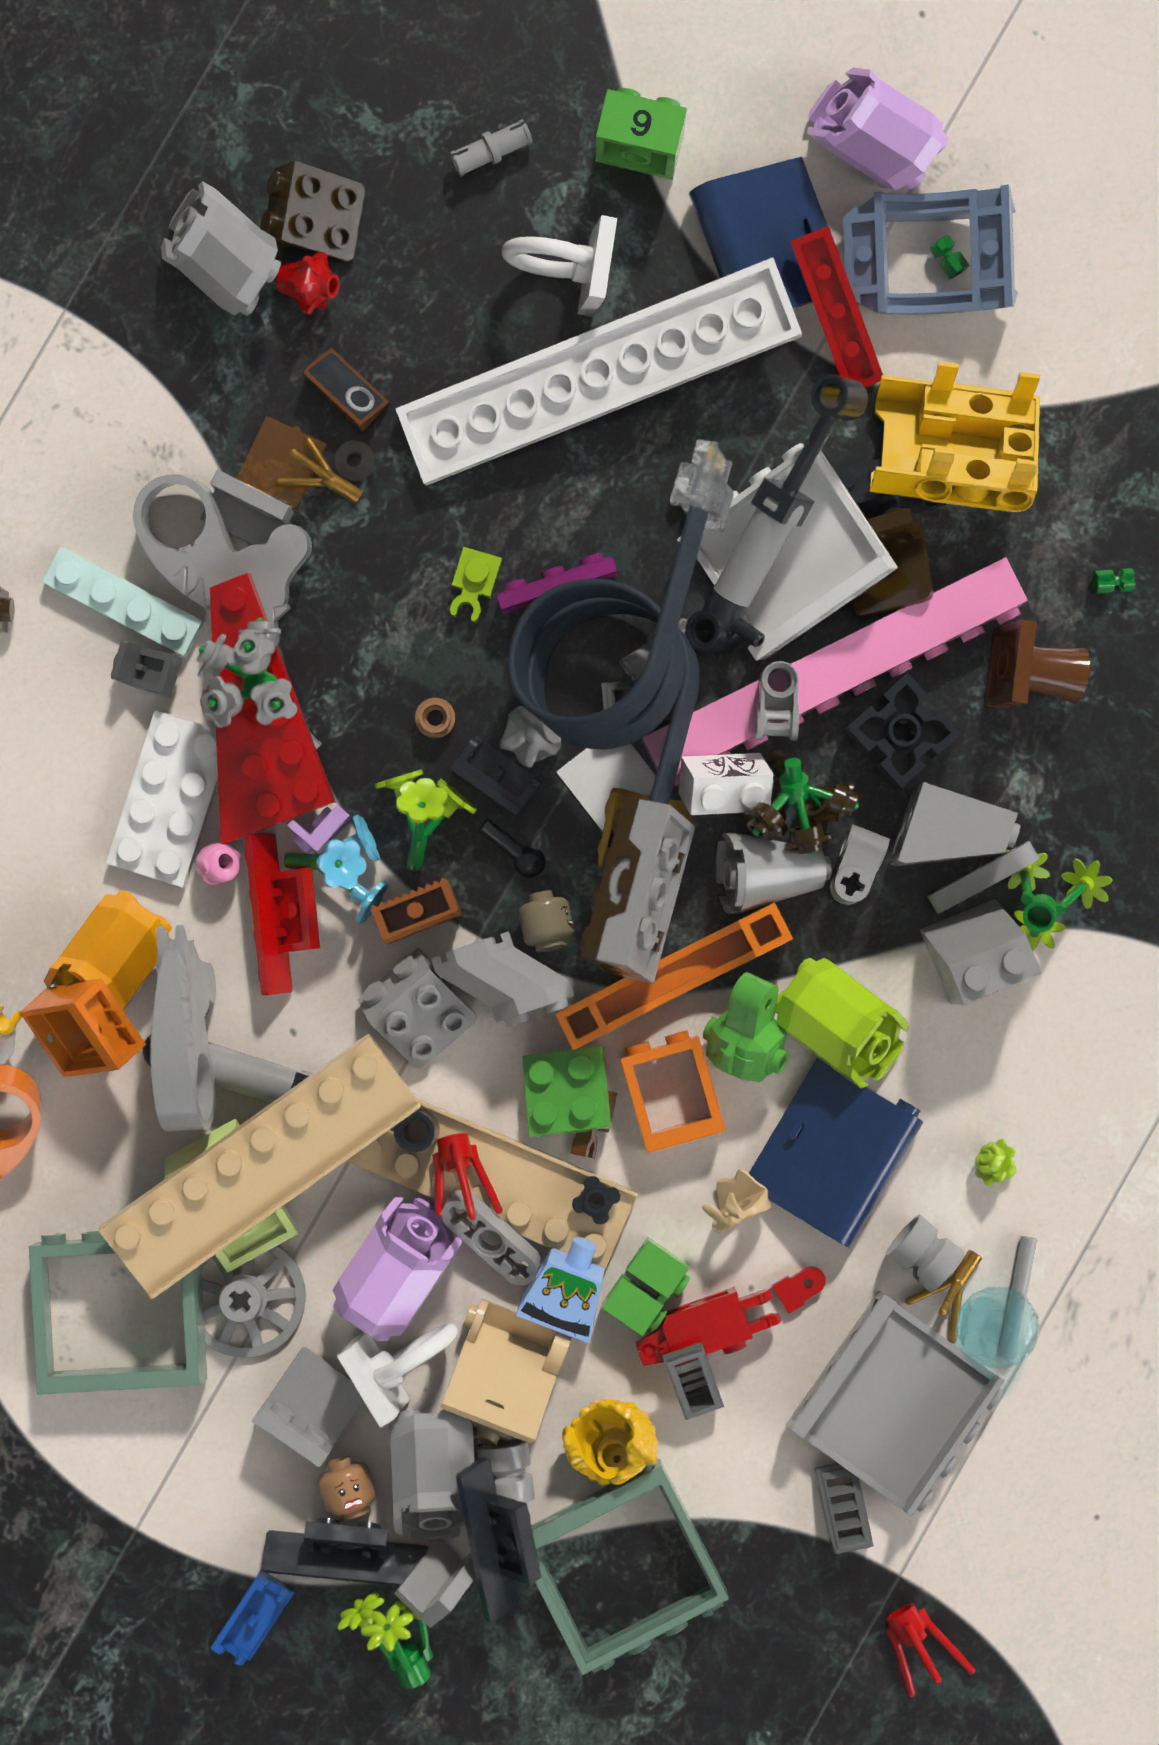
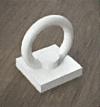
[501,215,617,317]
[337,1323,458,1428]

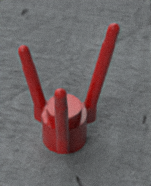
[432,1133,503,1221]
[885,1603,975,1697]

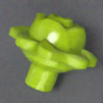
[975,1139,1016,1186]

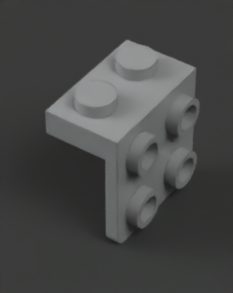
[358,948,477,1068]

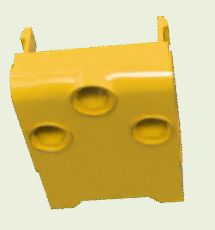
[870,361,1040,512]

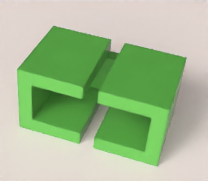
[602,1236,690,1336]

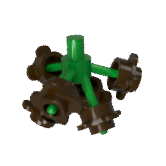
[742,748,859,855]

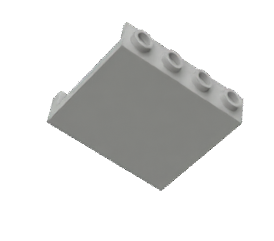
[785,1291,1005,1517]

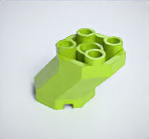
[775,958,909,1089]

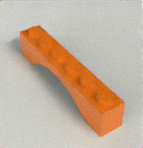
[555,902,793,1050]

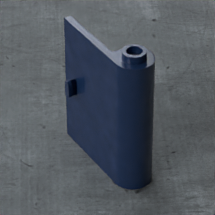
[689,156,828,308]
[749,1059,924,1248]

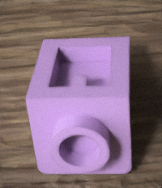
[287,805,353,854]

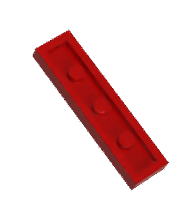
[790,226,883,388]

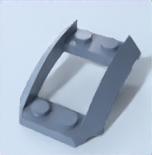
[843,184,1018,315]

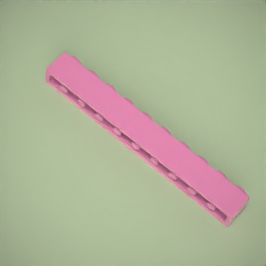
[642,557,1028,786]

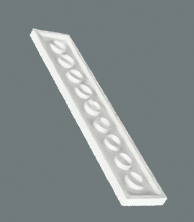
[395,257,802,486]

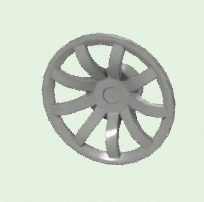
[201,1245,306,1358]

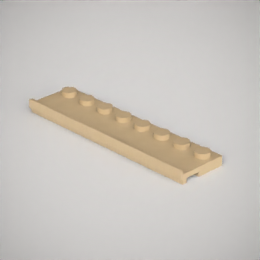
[98,1034,421,1300]
[346,1098,638,1272]

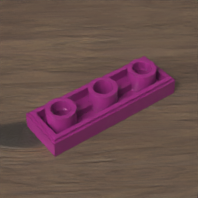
[497,553,617,615]

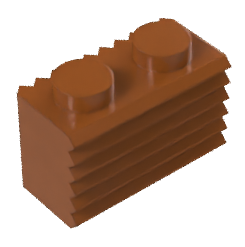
[371,878,462,945]

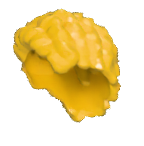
[562,1399,658,1486]

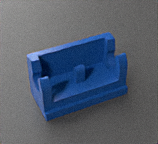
[210,1569,295,1666]

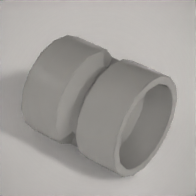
[886,1214,964,1292]
[476,1438,535,1503]

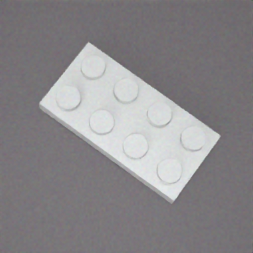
[106,710,218,888]

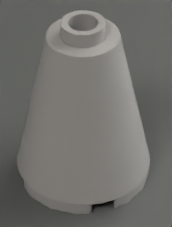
[715,833,832,914]

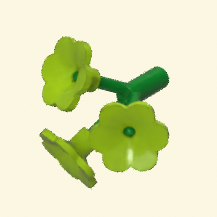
[374,769,477,871]

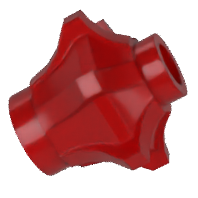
[277,251,340,315]

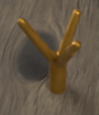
[275,437,363,504]
[905,1250,982,1343]

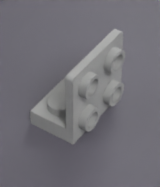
[252,1347,364,1468]

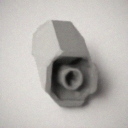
[161,181,281,316]
[431,931,574,1028]
[390,1409,474,1541]

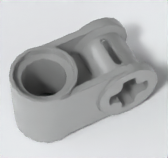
[755,661,799,741]
[829,824,890,905]

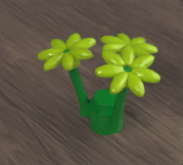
[1005,850,1113,951]
[337,1592,434,1688]

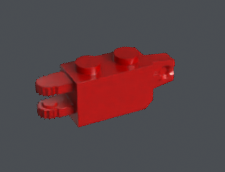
[635,1287,781,1366]

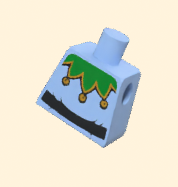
[516,1237,605,1343]

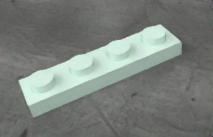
[41,546,204,658]

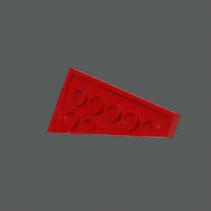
[210,573,336,844]

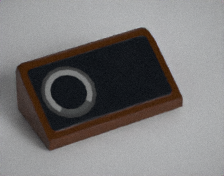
[302,348,390,432]

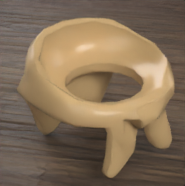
[702,1169,771,1233]

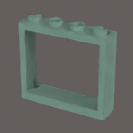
[29,1231,207,1395]
[531,1459,729,1675]

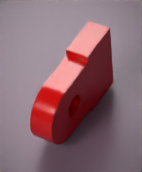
[772,1266,826,1314]

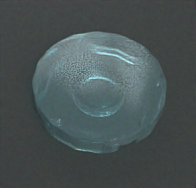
[957,1286,1040,1368]

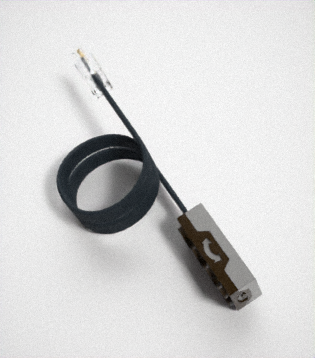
[507,440,734,984]

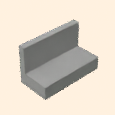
[200,469,294,545]
[394,1539,476,1628]

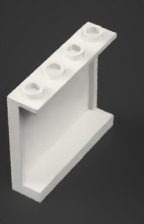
[677,443,898,661]

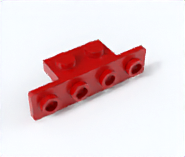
[244,833,320,996]

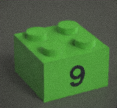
[596,88,687,180]

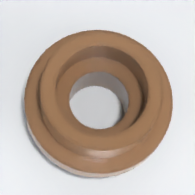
[415,698,456,738]

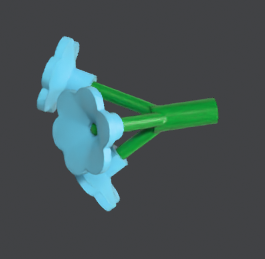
[284,814,389,924]

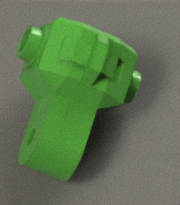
[703,972,789,1082]

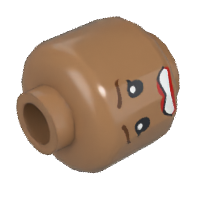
[317,1456,376,1521]

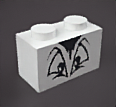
[679,753,774,815]

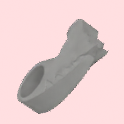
[133,475,312,643]
[151,925,216,1132]

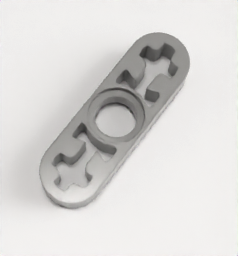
[927,841,1040,914]
[442,1190,541,1285]

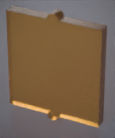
[237,416,327,508]

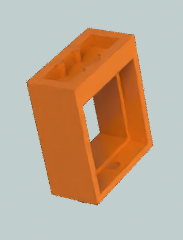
[19,978,146,1077]
[620,1030,726,1153]

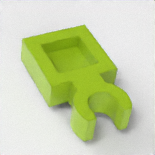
[450,547,502,623]

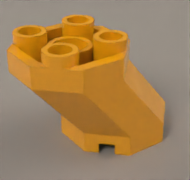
[44,890,172,1014]

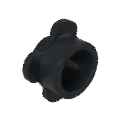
[572,1176,620,1225]

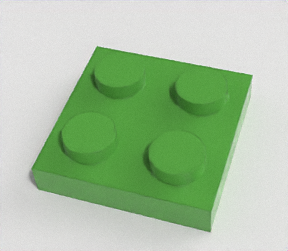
[522,1046,611,1138]

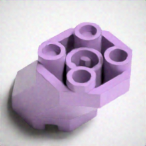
[807,67,948,191]
[333,1197,462,1341]

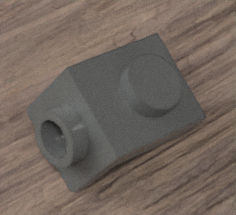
[111,640,183,697]

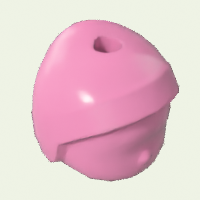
[195,843,241,885]

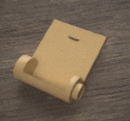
[440,1299,572,1444]

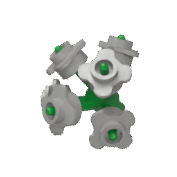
[197,618,297,728]

